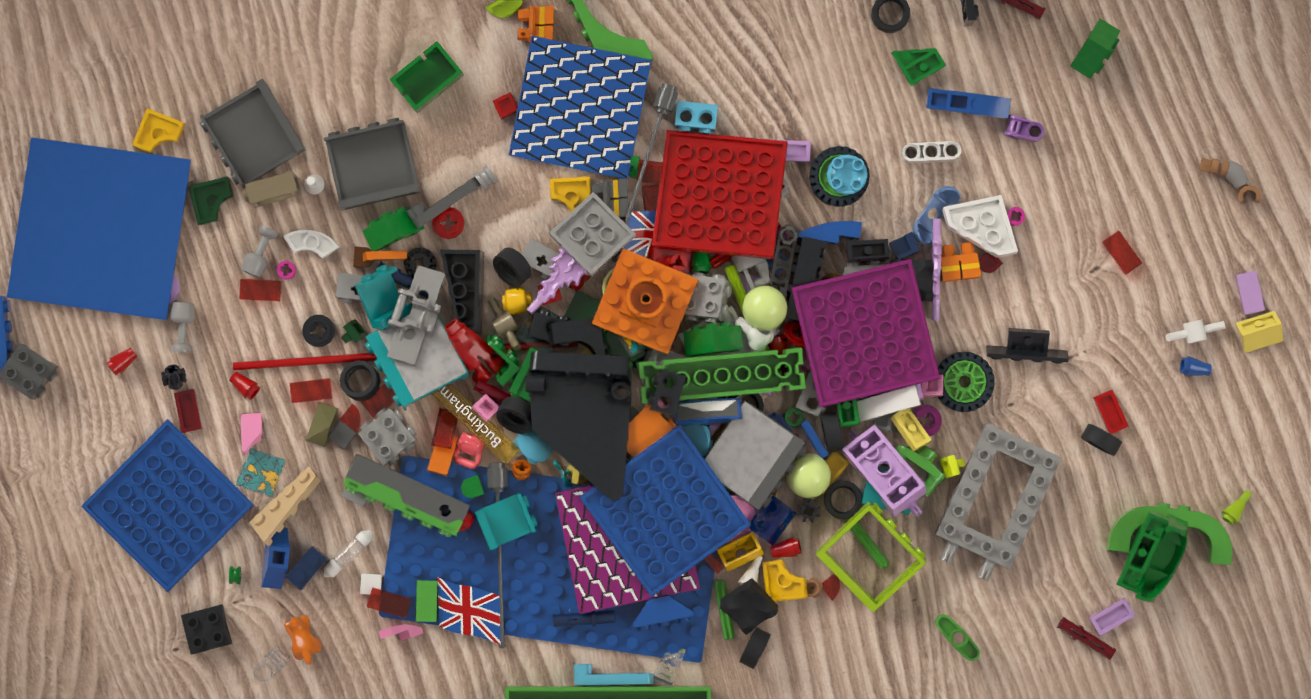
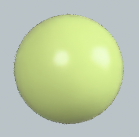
[742,286,787,331]
[786,453,831,498]

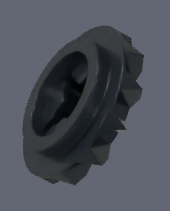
[404,247,436,278]
[302,315,335,347]

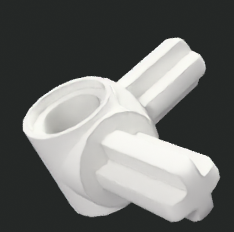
[735,317,780,352]

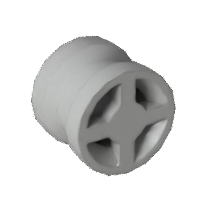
[473,165,498,191]

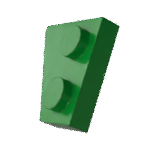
[891,48,946,86]

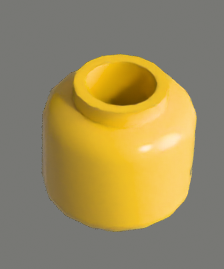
[502,287,533,315]

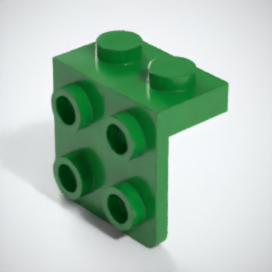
[486,334,520,386]

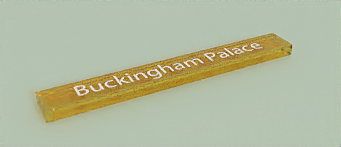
[432,384,520,465]

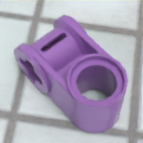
[1003,115,1044,143]

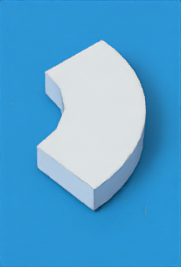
[283,230,340,259]

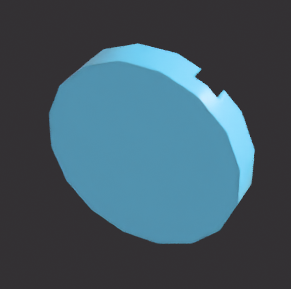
[681,424,713,459]

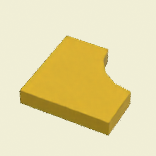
[132,108,185,154]
[550,177,591,212]
[762,559,808,602]

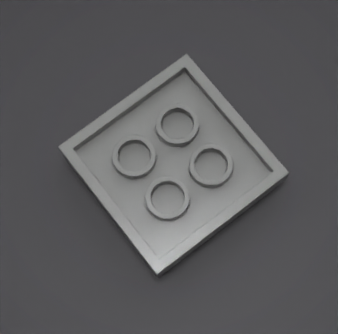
[549,192,636,277]

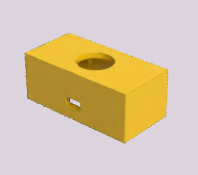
[717,532,764,572]

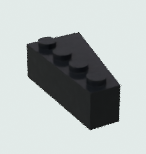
[785,237,827,322]
[440,249,484,333]

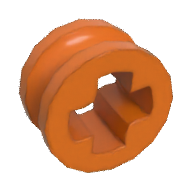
[512,460,531,480]

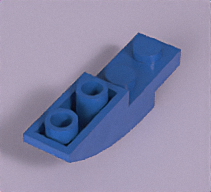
[926,88,1011,119]

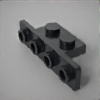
[986,328,1069,364]

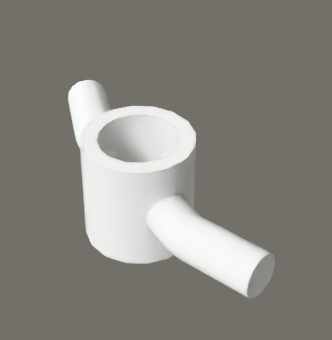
[1166,319,1226,344]

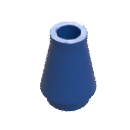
[1180,356,1212,376]

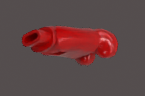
[444,319,505,383]

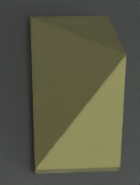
[306,402,338,447]

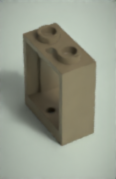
[243,171,302,208]

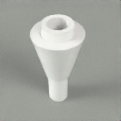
[304,174,325,195]
[737,556,763,586]

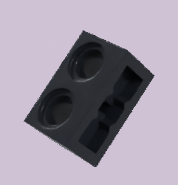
[647,370,686,416]

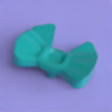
[553,459,572,488]

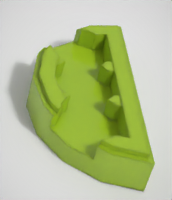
[485,0,523,18]

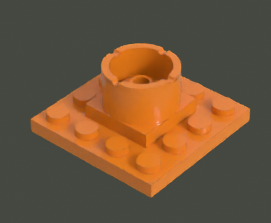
[592,248,698,355]

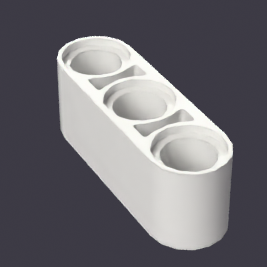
[901,141,961,164]

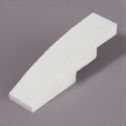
[857,385,921,422]

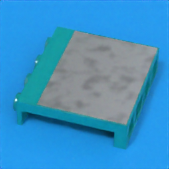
[365,313,469,411]

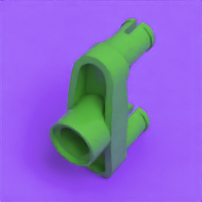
[886,444,946,497]
[935,614,980,661]

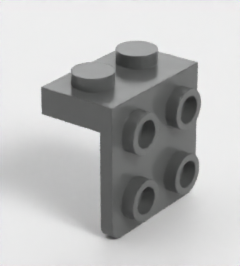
[0,344,59,400]

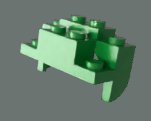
[1116,510,1188,602]

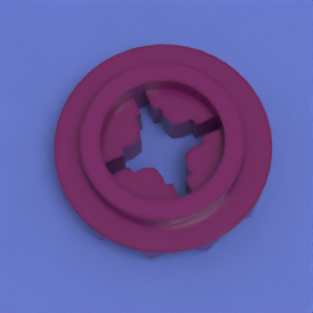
[912,405,942,437]

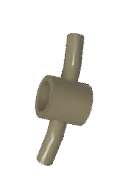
[488,297,521,351]

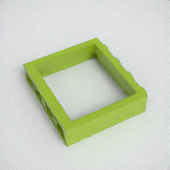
[816,501,926,613]

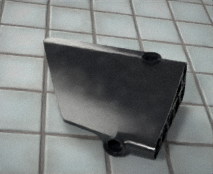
[525,351,633,502]

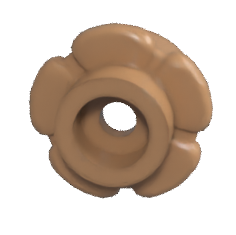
[806,578,823,598]

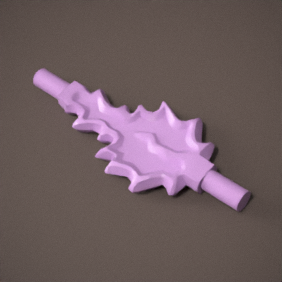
[931,218,942,321]
[526,248,589,315]

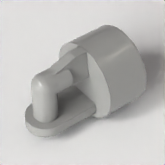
[731,256,771,290]

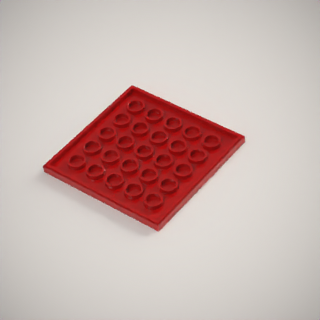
[652,130,788,260]

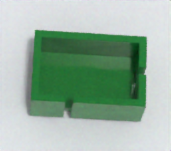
[390,41,464,113]

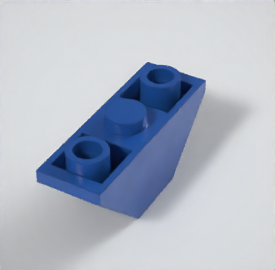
[261,528,290,589]
[633,595,694,631]

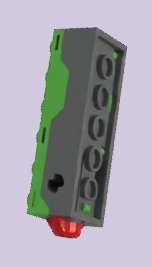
[343,453,475,537]

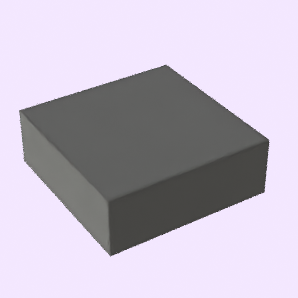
[328,421,357,449]

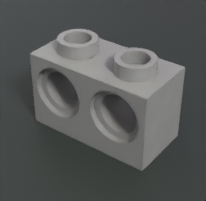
[795,370,827,417]

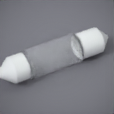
[324,530,372,577]

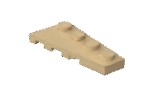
[249,466,321,547]

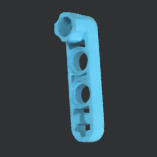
[574,664,654,685]

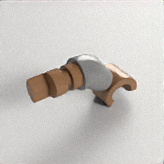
[1199,158,1261,203]

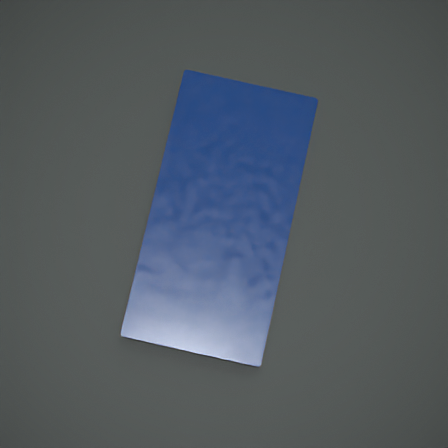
[379,456,717,663]

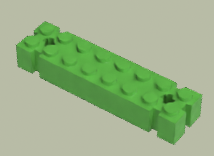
[637,348,806,404]

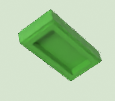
[416,580,438,622]

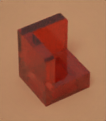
[637,160,663,185]

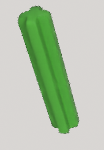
[845,518,889,569]
[714,579,735,640]

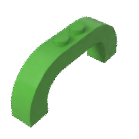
[1106,503,1232,565]

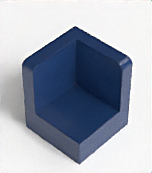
[889,232,920,260]

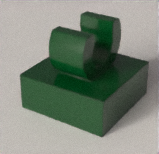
[341,319,368,344]

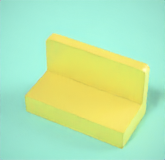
[1236,311,1283,353]

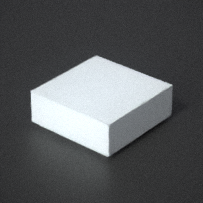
[360,573,382,595]

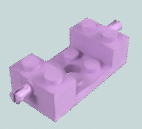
[842,424,927,517]

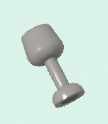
[241,225,279,278]
[171,302,195,352]

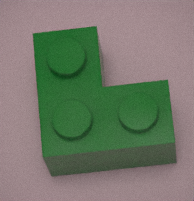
[1070,18,1120,79]
[363,206,425,251]
[683,322,743,356]

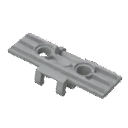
[387,265,445,366]

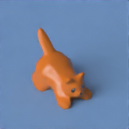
[284,615,322,665]

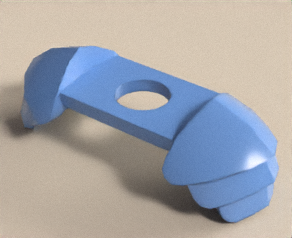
[913,186,961,245]

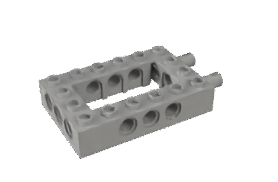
[934,423,1062,582]

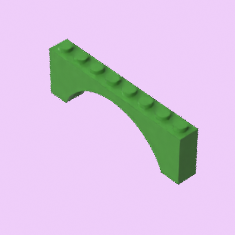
[567,0,653,61]

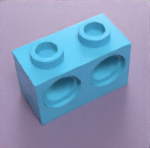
[675,101,718,134]

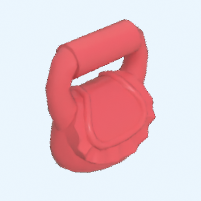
[454,432,485,470]

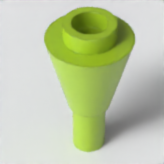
[1221,490,1252,525]

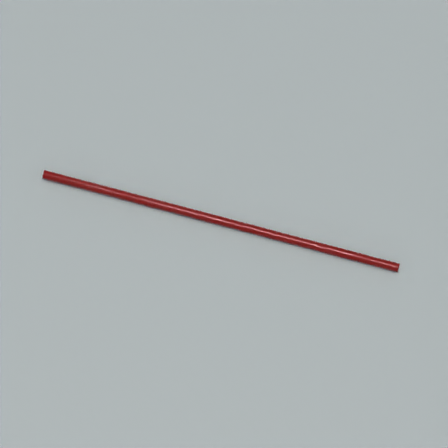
[233,341,578,370]

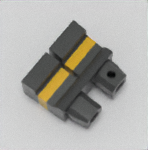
[592,178,628,219]

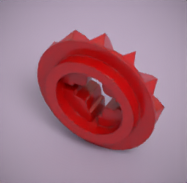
[432,207,465,240]
[782,321,805,349]

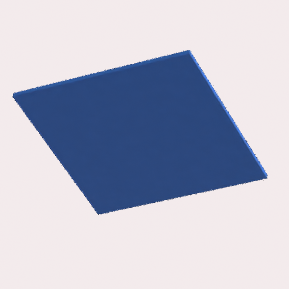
[7,137,191,320]

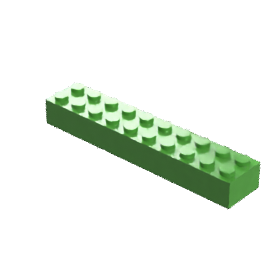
[505,686,711,699]

